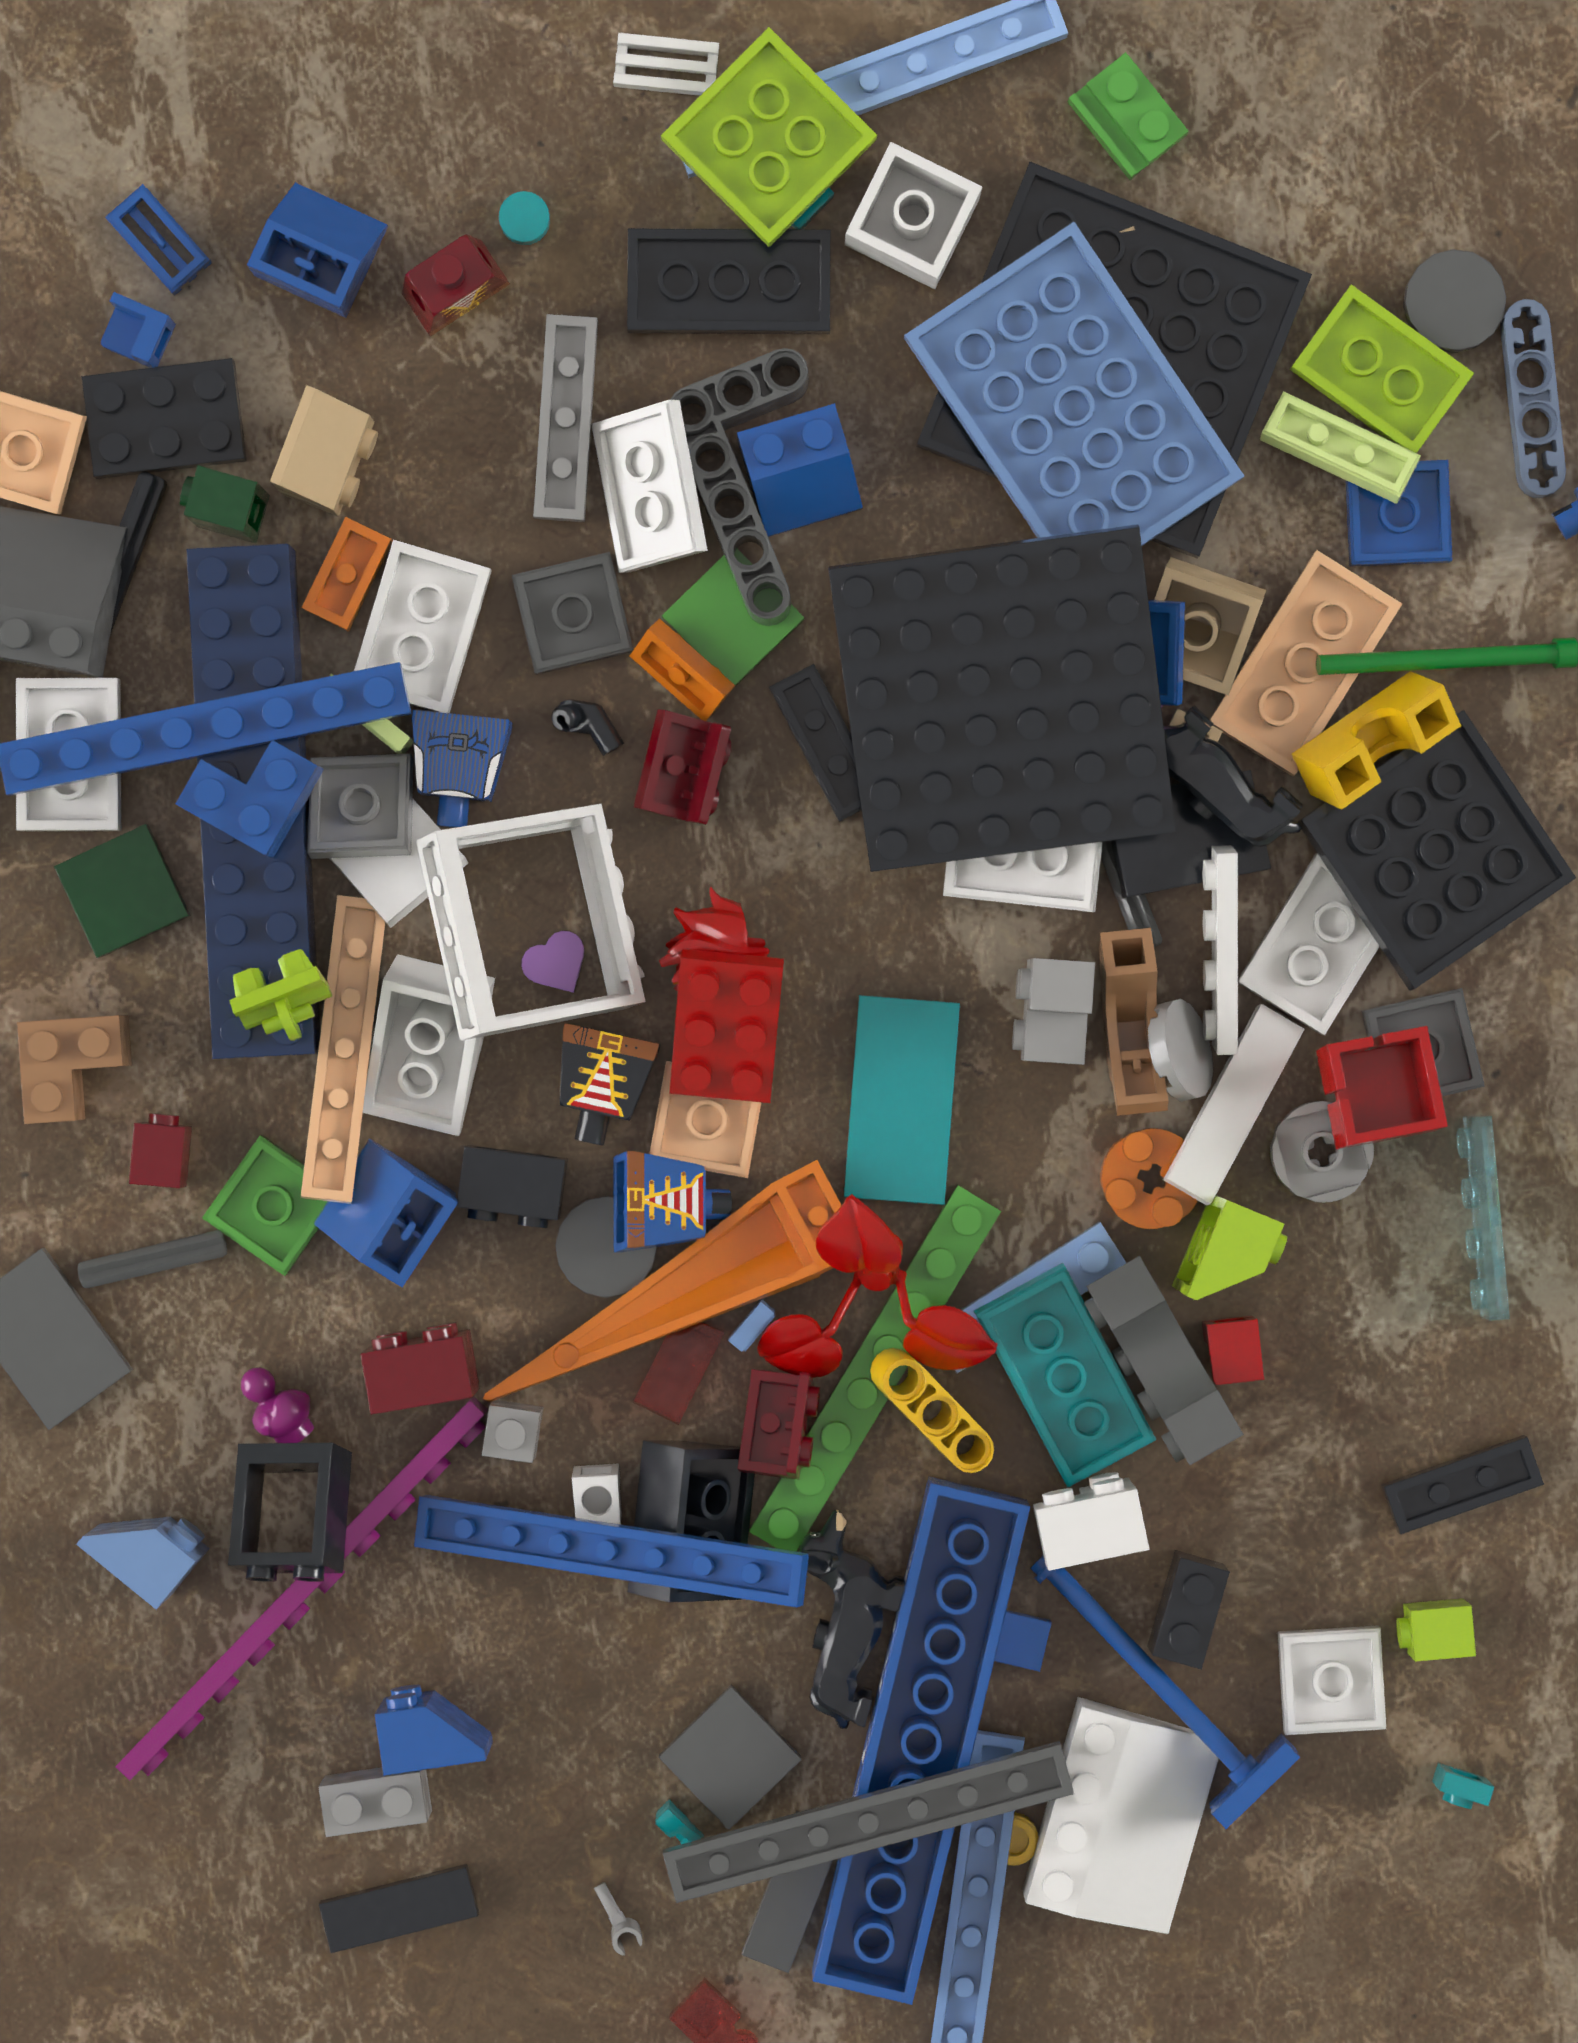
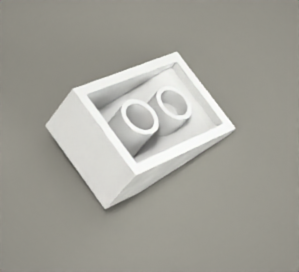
[363,954,495,1136]

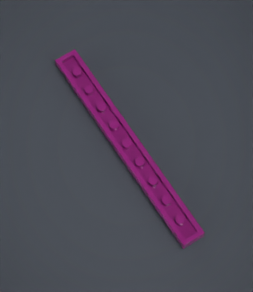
[115,1396,488,1781]

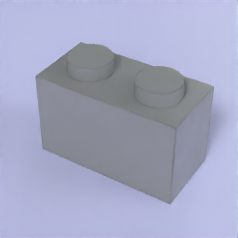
[319,1767,432,1837]

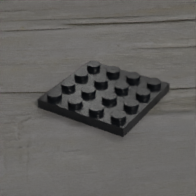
[1297,710,1576,991]

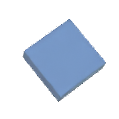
[728,1299,775,1352]

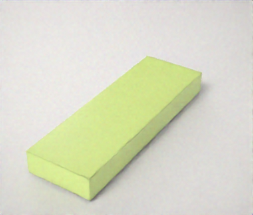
[1260,391,1421,504]

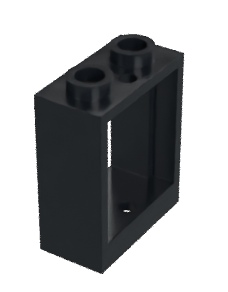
[228,1442,352,1582]

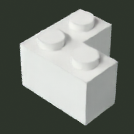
[1033,1472,1150,1571]

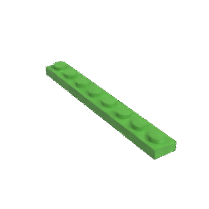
[749,1185,1001,1552]

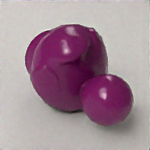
[241,1367,314,1443]

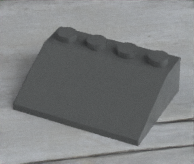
[0,506,127,678]

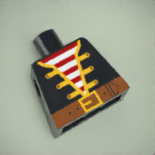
[560,1023,661,1146]

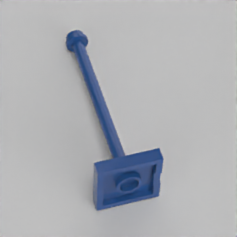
[1030,1556,1300,1829]

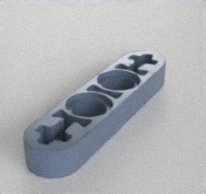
[1500,299,1566,498]

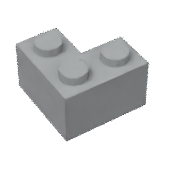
[1012,958,1095,1065]

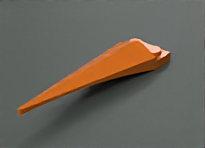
[483,1160,841,1402]

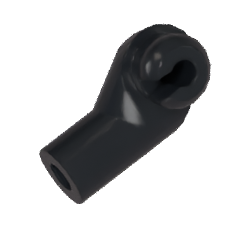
[551,699,624,756]

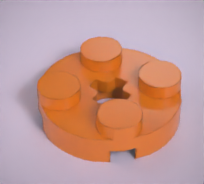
[1100,1128,1198,1229]

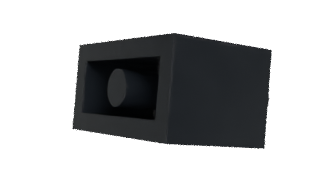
[456,1145,568,1228]
[1147,1550,1230,1670]

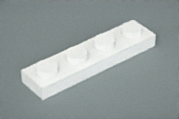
[1202,845,1238,1055]

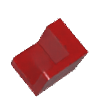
[1202,1315,1265,1385]

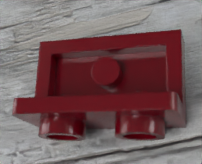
[633,709,731,825]
[738,1369,820,1480]

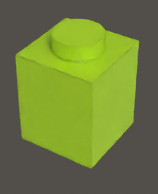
[1396,1598,1476,1662]

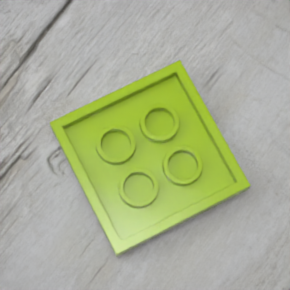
[661,27,877,247]

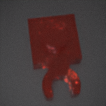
[669,1978,759,2043]

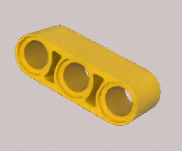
[870,1348,994,1473]

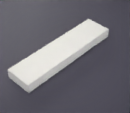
[1163,1004,1305,1205]

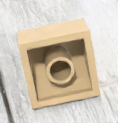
[270,385,378,516]
[1154,557,1266,696]

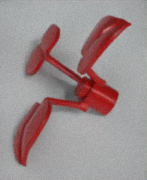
[757,1194,998,1378]

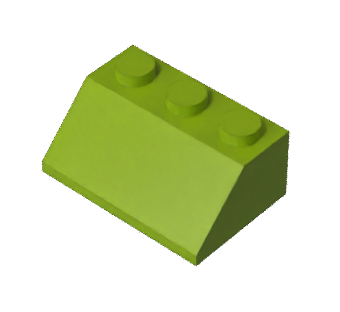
[1172,1195,1287,1300]

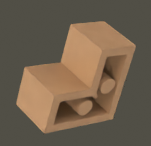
[17,1015,132,1124]

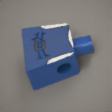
[412,710,513,828]

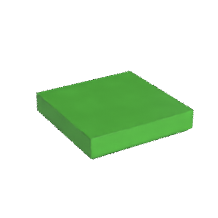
[662,549,805,686]
[202,1135,328,1276]

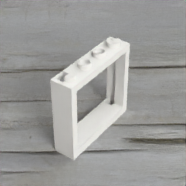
[416,804,646,1041]

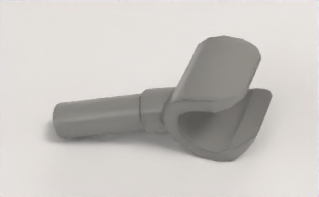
[594,1882,642,1955]

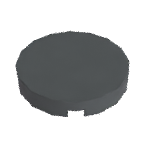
[1403,249,1506,353]
[555,1196,657,1297]

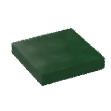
[54,824,191,958]

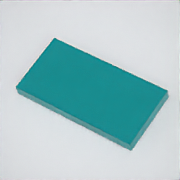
[844,995,960,1205]
[974,1263,1156,1487]

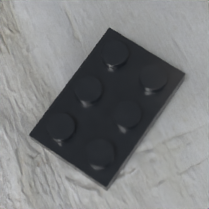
[81,358,247,479]

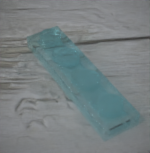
[1457,1115,1510,1321]

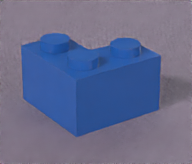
[175,740,324,858]

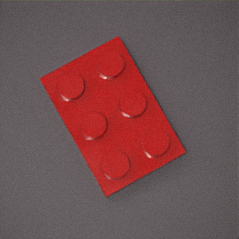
[669,949,784,1103]

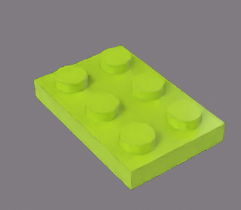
[1289,284,1474,453]

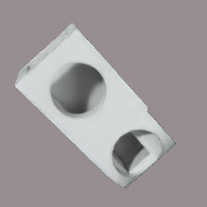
[572,1464,622,1525]

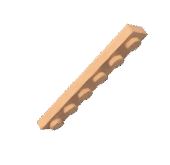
[300,895,385,1204]

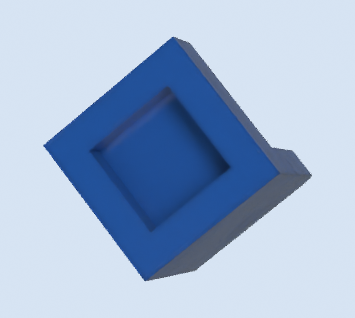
[101,292,176,368]

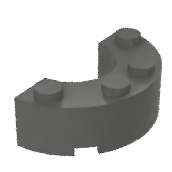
[1084,1256,1244,1465]

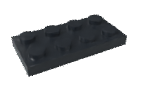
[627,228,831,334]

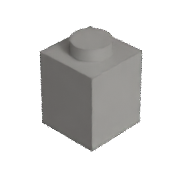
[482,1400,543,1463]

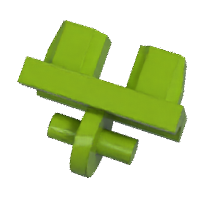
[229,949,332,1041]

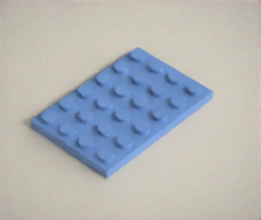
[904,222,1244,546]

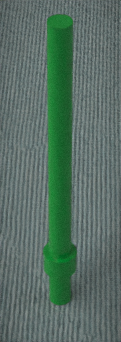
[1316,637,1578,675]

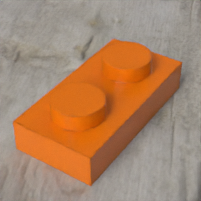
[301,517,393,632]
[629,618,735,721]

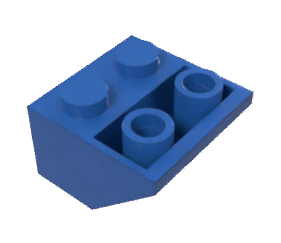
[247,182,388,318]
[314,1138,458,1287]

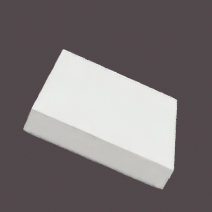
[329,799,468,928]
[1278,1626,1386,1735]

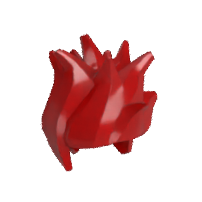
[659,887,770,992]

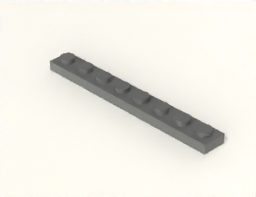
[663,1741,1074,1903]

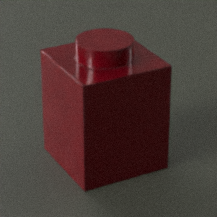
[129,1113,192,1188]

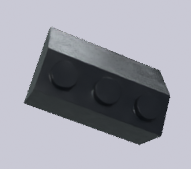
[627,1440,755,1603]

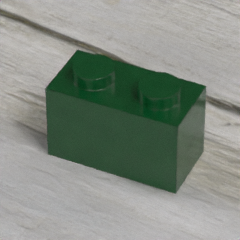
[180,465,270,544]

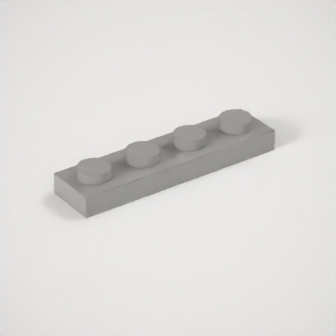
[533,314,598,522]

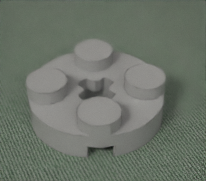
[1270,1101,1374,1203]

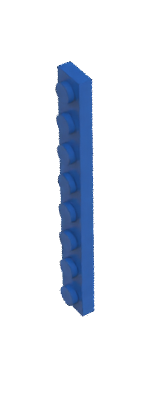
[0,662,412,796]
[414,1495,809,1607]

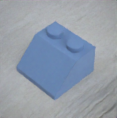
[76,1517,210,1609]

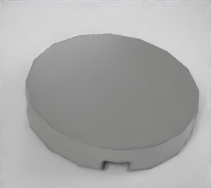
[1148,999,1213,1102]

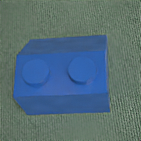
[737,403,863,537]
[375,1685,493,1776]

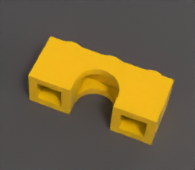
[1291,671,1461,810]

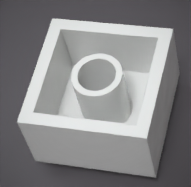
[845,142,982,289]

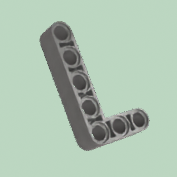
[670,348,809,626]

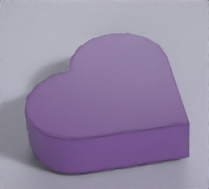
[521,931,585,993]

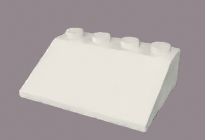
[1022,1697,1219,1934]

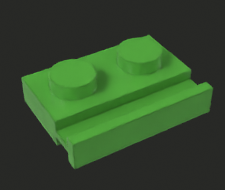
[1067,52,1189,180]

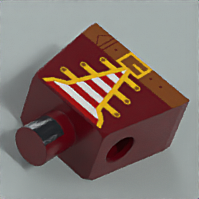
[402,234,510,337]

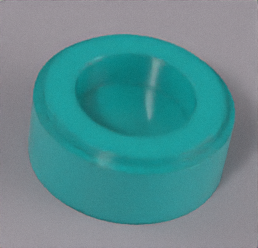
[499,191,550,245]

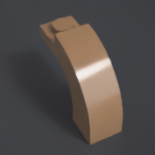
[1100,928,1168,1116]

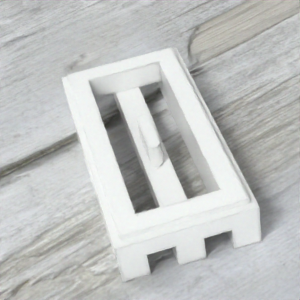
[613,33,719,96]

